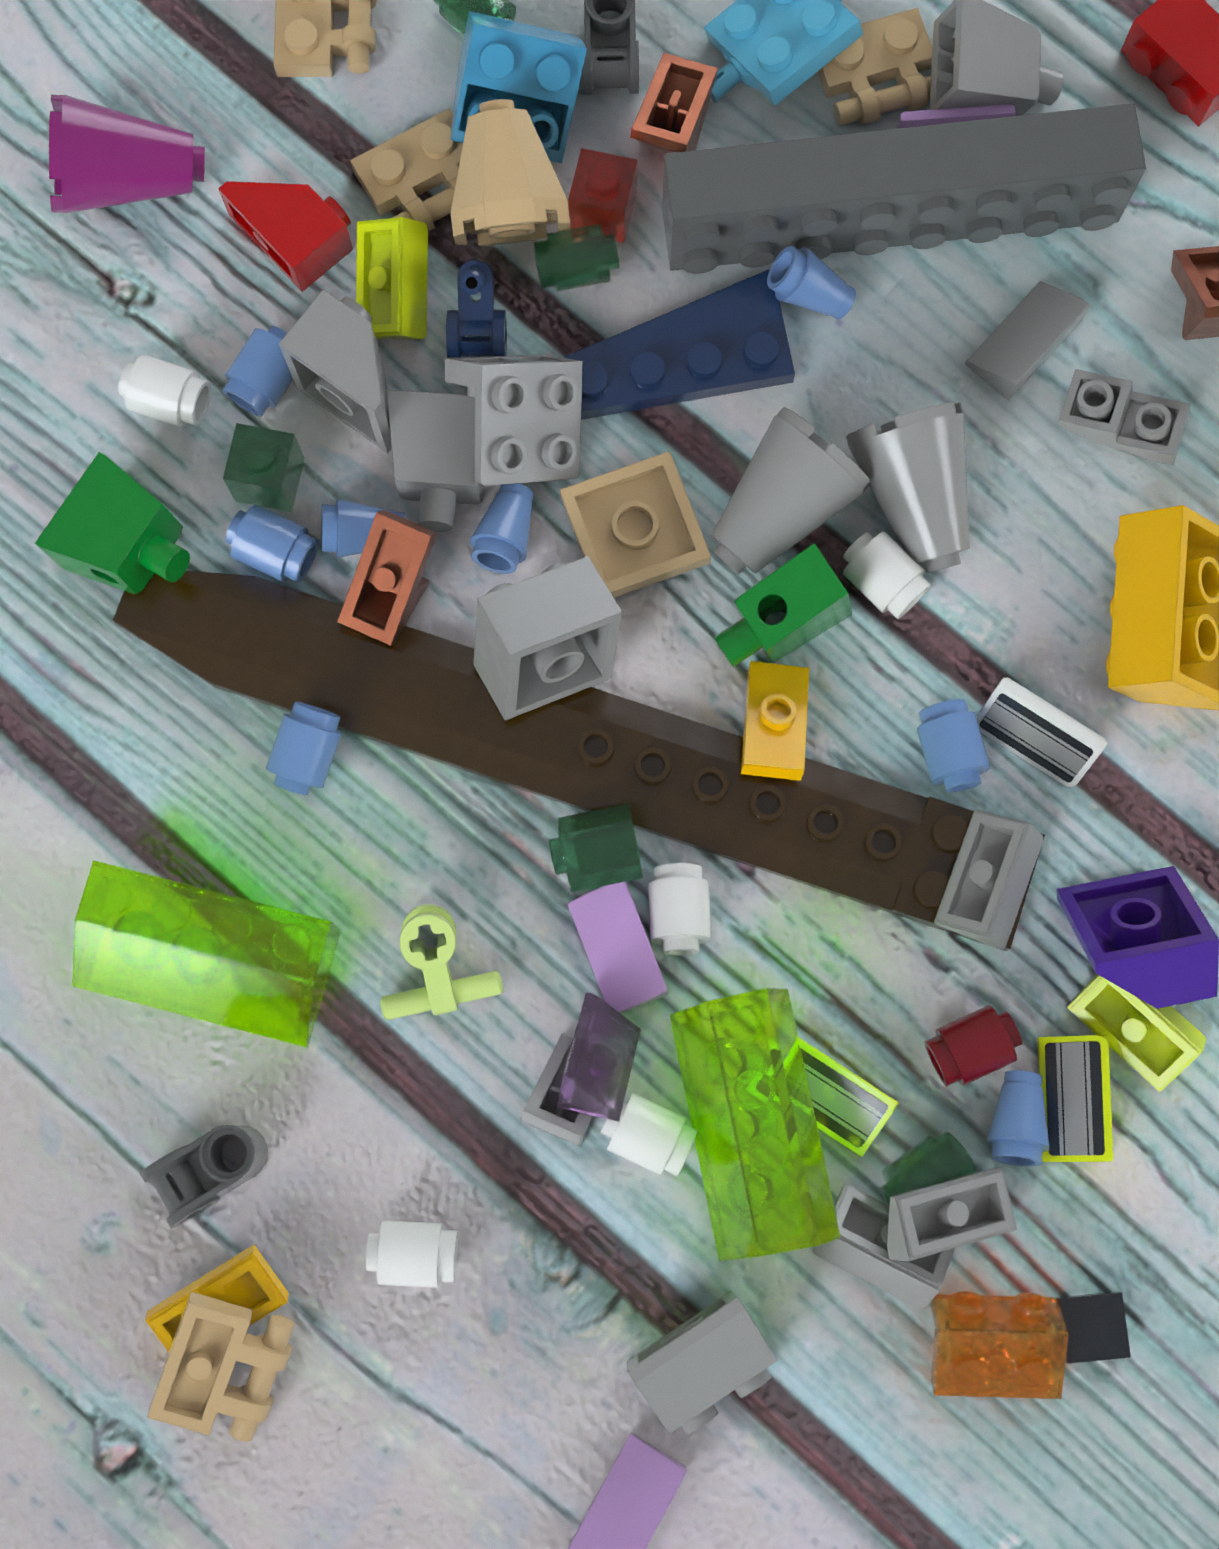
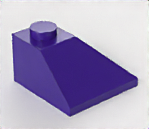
[1056,866,1219,1009]

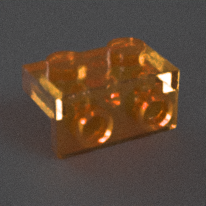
[931,1291,1068,1399]

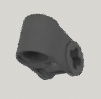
[582,0,639,94]
[140,1125,268,1229]

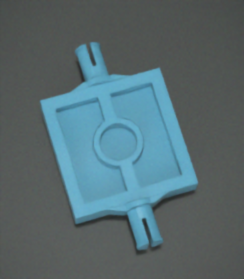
[704,0,863,106]

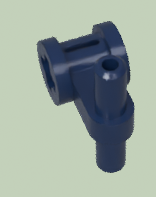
[446,258,507,358]

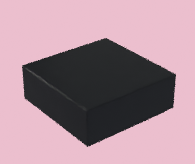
[1055,1291,1131,1364]

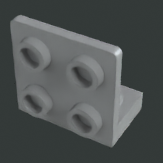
[445,355,583,486]

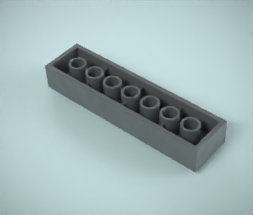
[662,103,1146,274]

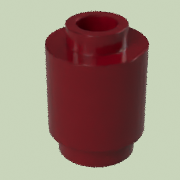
[924,1005,1022,1087]

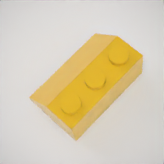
[1106,505,1219,711]

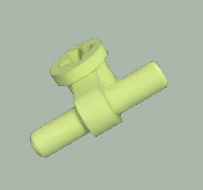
[380,904,504,1020]

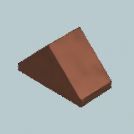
[630,53,718,152]

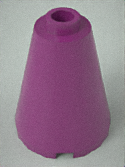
[49,94,205,214]

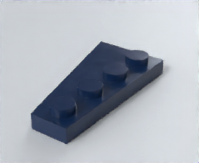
[563,269,795,420]

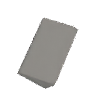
[965,281,1090,400]
[934,810,1043,949]
[887,1167,1017,1261]
[813,1183,955,1309]

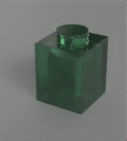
[223,423,305,512]
[549,803,643,893]

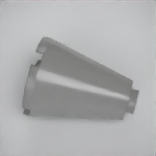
[846,402,970,573]
[711,407,870,575]

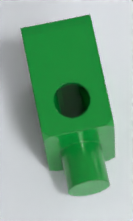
[34,452,190,594]
[713,543,852,667]

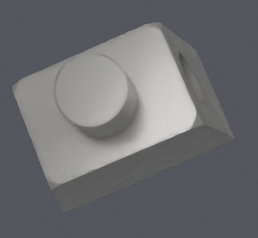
[929,0,1063,116]
[388,390,486,532]

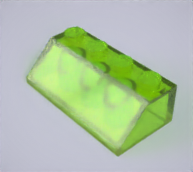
[72,860,341,1048]
[670,988,841,1261]

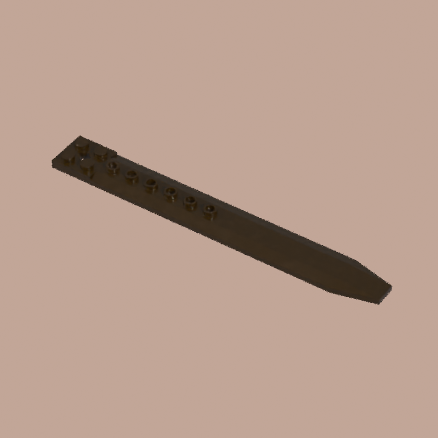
[113,571,1045,951]

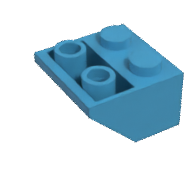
[450,11,587,164]

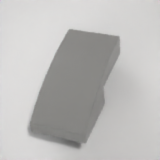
[1058,369,1190,465]

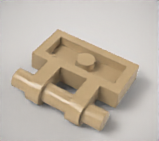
[274,0,377,77]
[818,8,933,126]
[350,109,463,232]
[147,1292,295,1442]

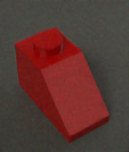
[218,181,353,292]

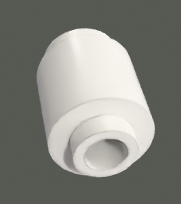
[118,355,211,427]
[843,531,931,619]
[648,863,711,956]
[600,1093,698,1176]
[366,1220,459,1288]

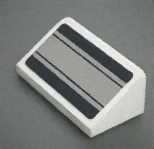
[977,677,1108,788]

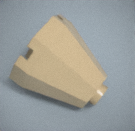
[451,99,570,246]

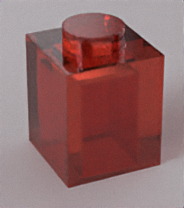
[568,148,638,243]

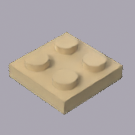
[560,451,711,598]

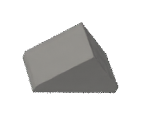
[520,1033,618,1147]

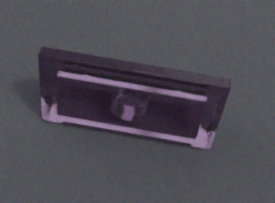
[557,992,641,1122]

